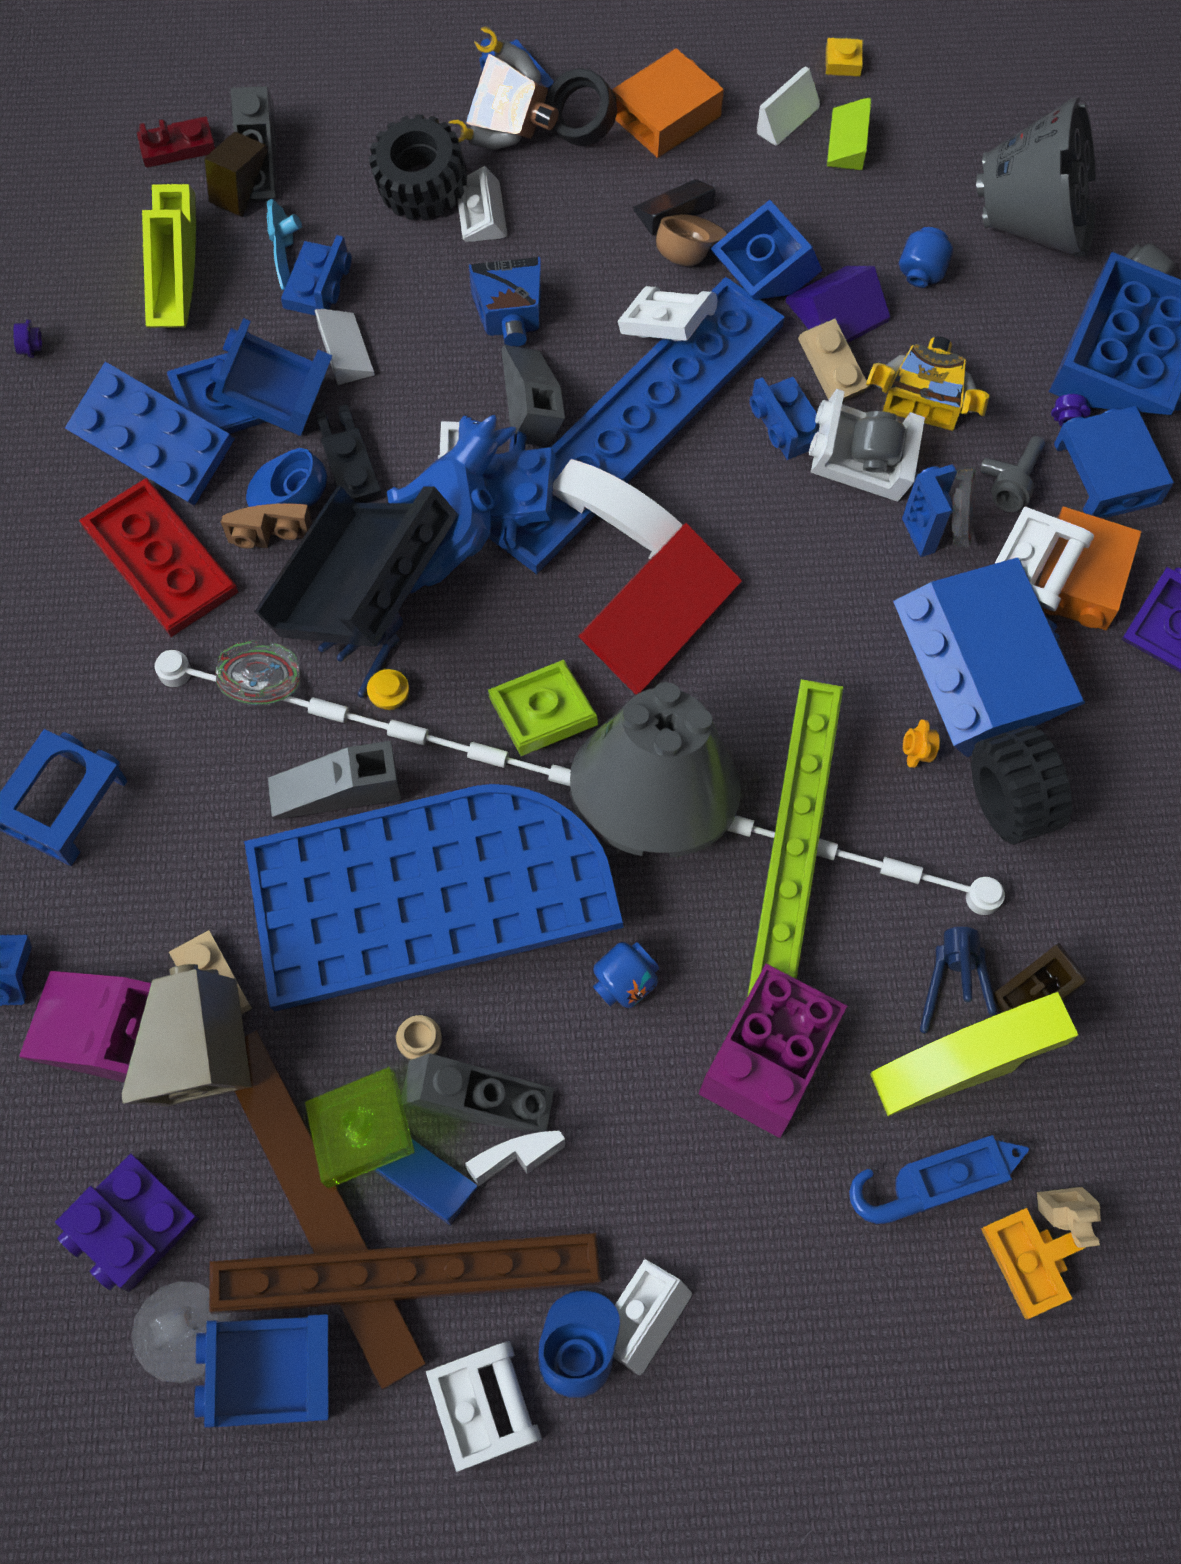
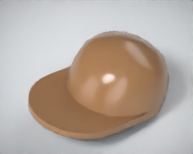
[656,214,727,266]

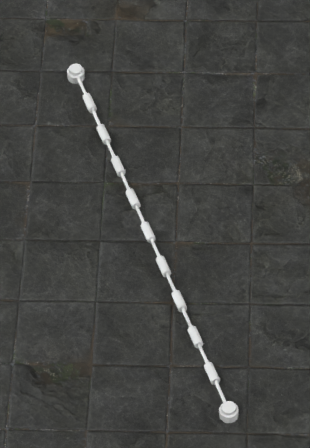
[155,650,1005,915]

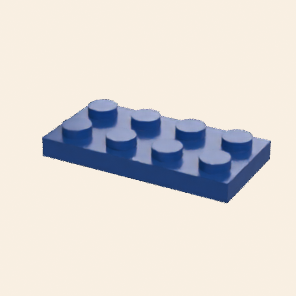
[65,362,235,506]

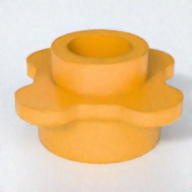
[903,719,940,768]

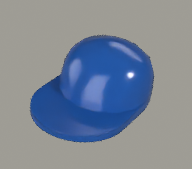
[246,448,328,507]
[539,1291,620,1398]

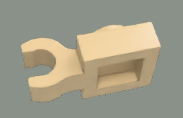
[1037,1187,1101,1248]

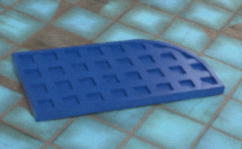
[244,784,624,1012]

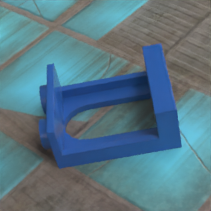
[0,729,127,866]

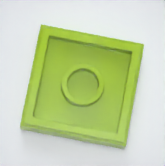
[488,660,598,756]

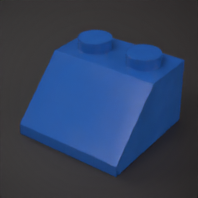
[711,200,822,300]

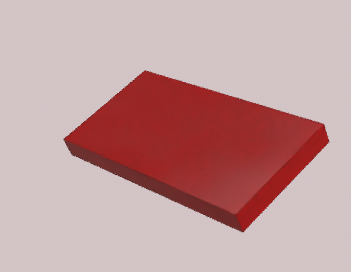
[79,478,239,637]
[578,523,742,695]

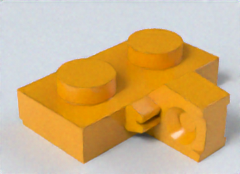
[981,1208,1086,1320]

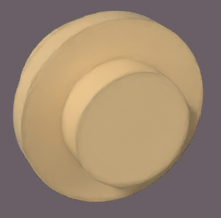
[396,1015,442,1060]

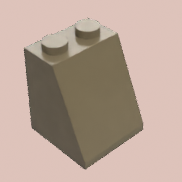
[122,964,252,1106]

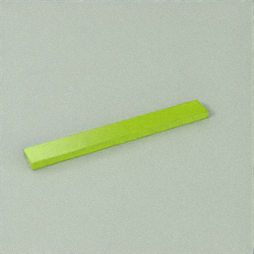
[747,679,843,997]

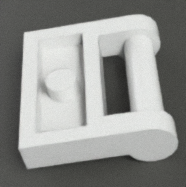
[618,286,717,341]
[995,506,1095,611]
[426,1341,542,1472]

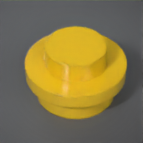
[367,669,409,710]

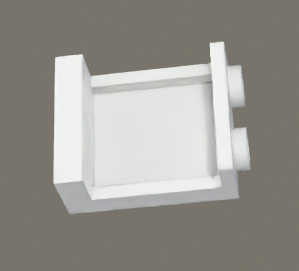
[809,389,925,502]

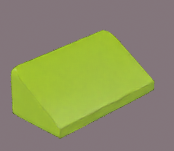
[827,98,871,170]

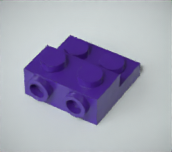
[1121,567,1181,673]
[55,1153,199,1292]

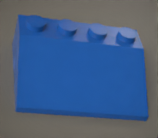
[1049,252,1181,415]
[893,557,1085,757]

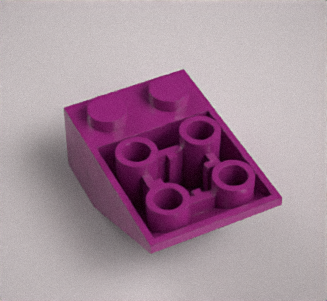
[698,964,847,1138]
[19,971,151,1083]

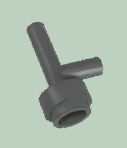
[980,436,1045,512]

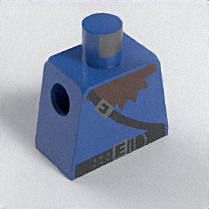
[469,257,541,347]

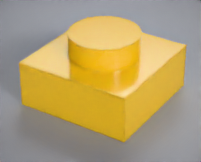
[826,38,862,77]

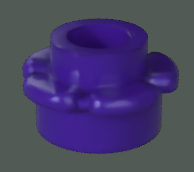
[13,319,42,358]
[1051,394,1091,427]

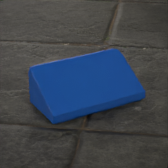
[373,1133,478,1226]

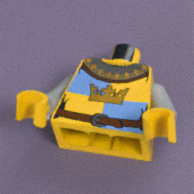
[866,336,989,431]

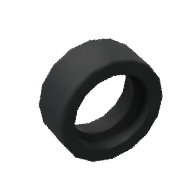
[545,68,618,146]

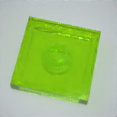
[305,1067,415,1188]

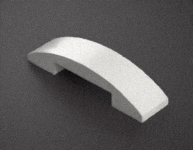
[553,459,682,559]

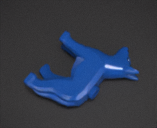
[387,415,516,593]

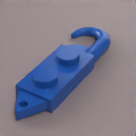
[849,1135,1029,1224]

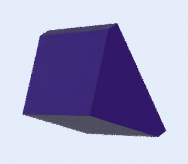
[785,266,890,343]

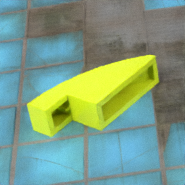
[142,184,196,328]
[870,992,1078,1116]

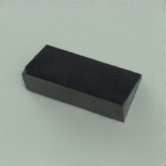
[633,179,716,235]

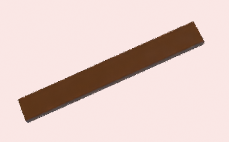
[234,1030,427,1390]
[209,1233,601,1314]

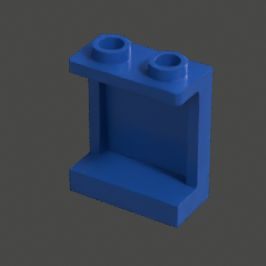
[209,318,332,436]
[1054,406,1174,519]
[194,1315,328,1428]

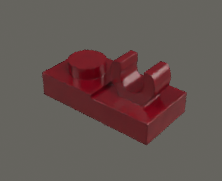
[136,116,215,168]

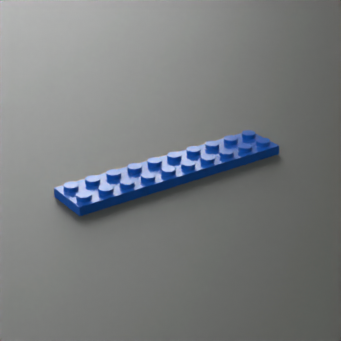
[488,277,785,574]

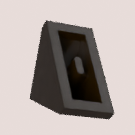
[204,131,269,217]
[993,943,1088,1012]

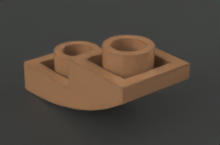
[221,503,312,549]

